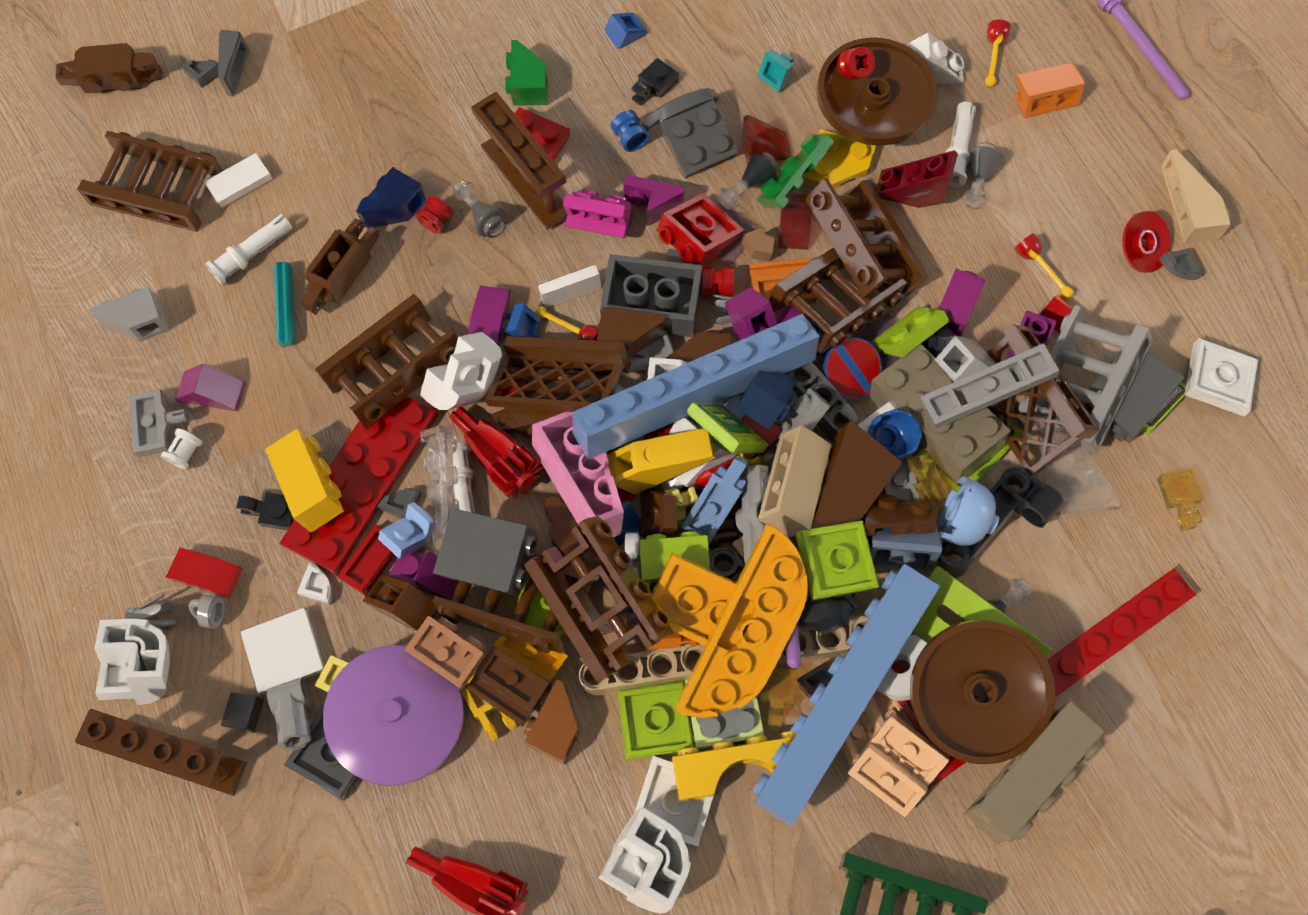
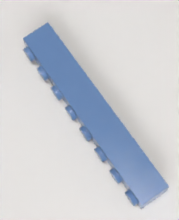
[572,314,820,460]
[752,564,940,827]

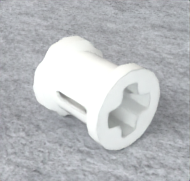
[160,428,203,470]

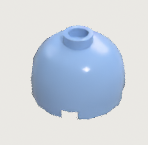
[938,476,999,546]

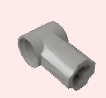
[267,678,311,750]

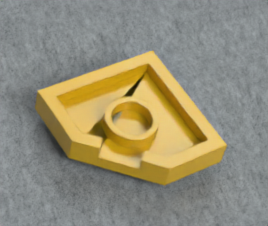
[803,129,876,189]

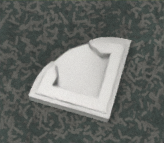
[297,563,333,605]

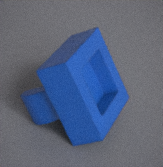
[502,304,542,338]

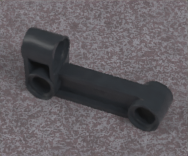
[938,467,1064,578]

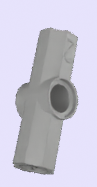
[735,465,770,565]

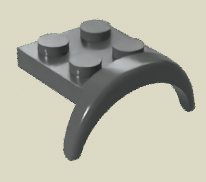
[641,88,738,178]

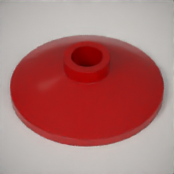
[1122,211,1171,273]

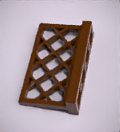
[987,324,1100,477]
[485,336,631,412]

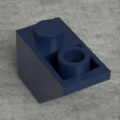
[736,371,797,429]

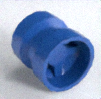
[611,110,650,152]

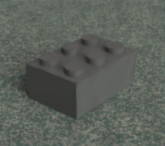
[600,254,702,337]

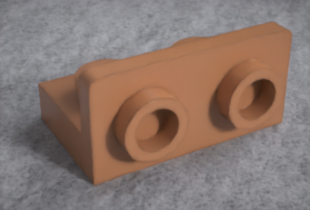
[404,616,486,689]

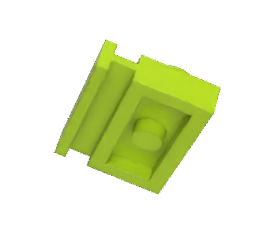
[872,306,949,358]

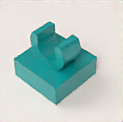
[757,49,794,92]

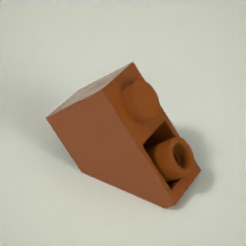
[523,679,580,765]

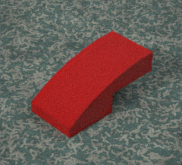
[166,547,243,599]

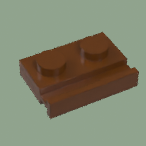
[465,645,551,726]

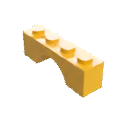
[672,731,796,803]

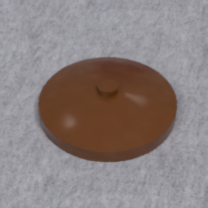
[817,37,937,146]
[910,620,1055,764]

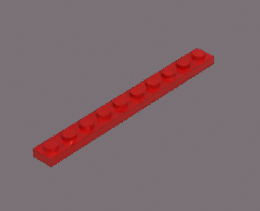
[927,568,1196,790]

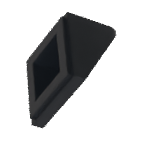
[220,693,264,733]

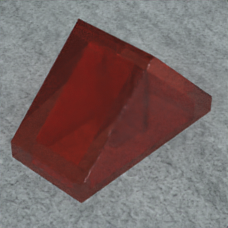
[741,114,792,165]
[778,193,812,250]

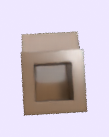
[742,227,775,262]

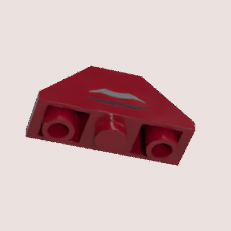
[876,150,958,208]

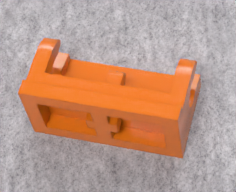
[1015,62,1085,118]

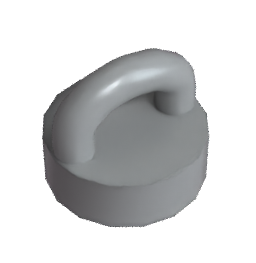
[188,595,225,629]

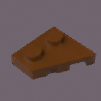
[638,487,678,540]

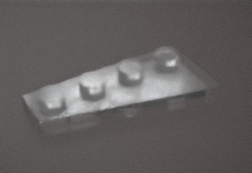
[420,425,460,556]

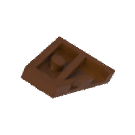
[864,494,938,536]

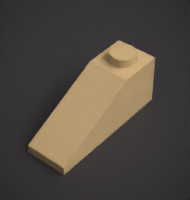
[1161,149,1231,244]

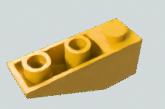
[607,428,716,495]

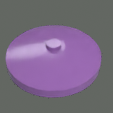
[323,645,464,786]

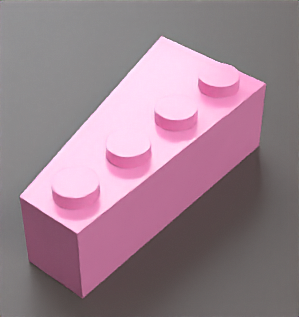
[532,412,624,537]

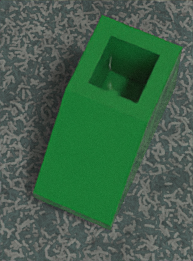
[505,40,548,106]

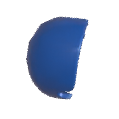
[867,409,922,459]

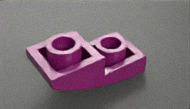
[468,285,511,346]

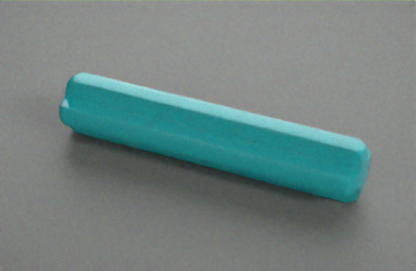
[274,261,295,347]

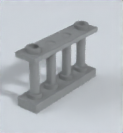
[1018,305,1153,454]

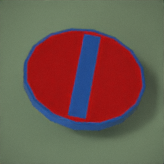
[823,337,882,400]

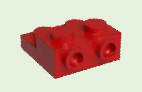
[656,193,745,267]

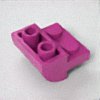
[563,190,634,239]

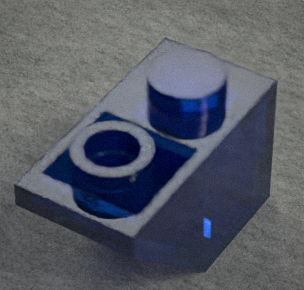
[356,167,426,229]

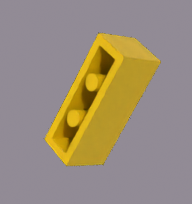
[265,428,344,532]

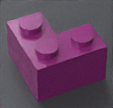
[724,287,801,341]

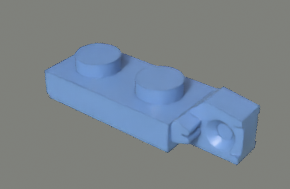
[680,455,749,545]

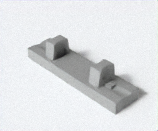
[920,343,1060,429]

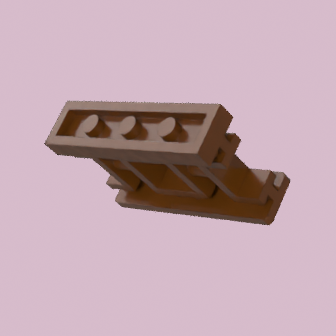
[524,516,673,683]

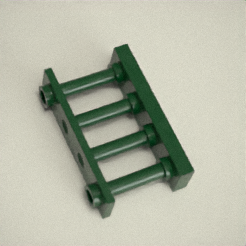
[839,852,988,915]

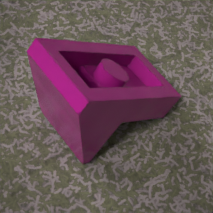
[623,174,684,226]
[389,551,459,600]

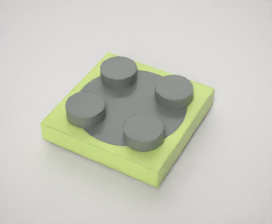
[685,679,764,749]

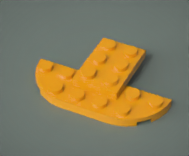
[651,522,807,718]

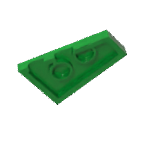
[756,133,834,208]

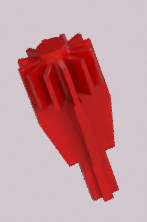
[450,406,543,498]
[406,846,529,915]

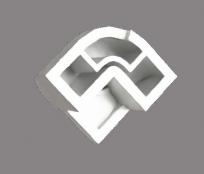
[420,332,502,410]
[95,619,170,705]
[598,807,691,913]

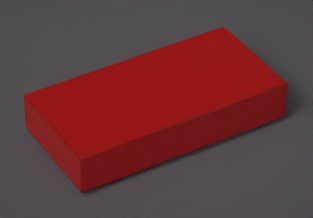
[337,523,395,596]

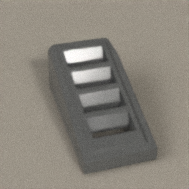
[218,30,249,96]

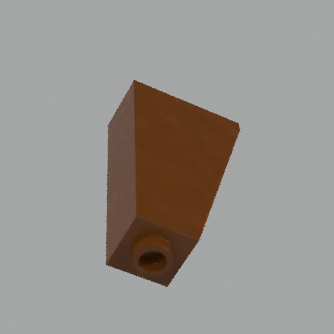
[811,420,902,529]

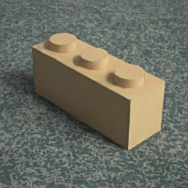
[758,425,831,538]

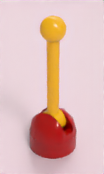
[985,19,1011,87]
[1014,233,1073,298]
[535,306,599,341]

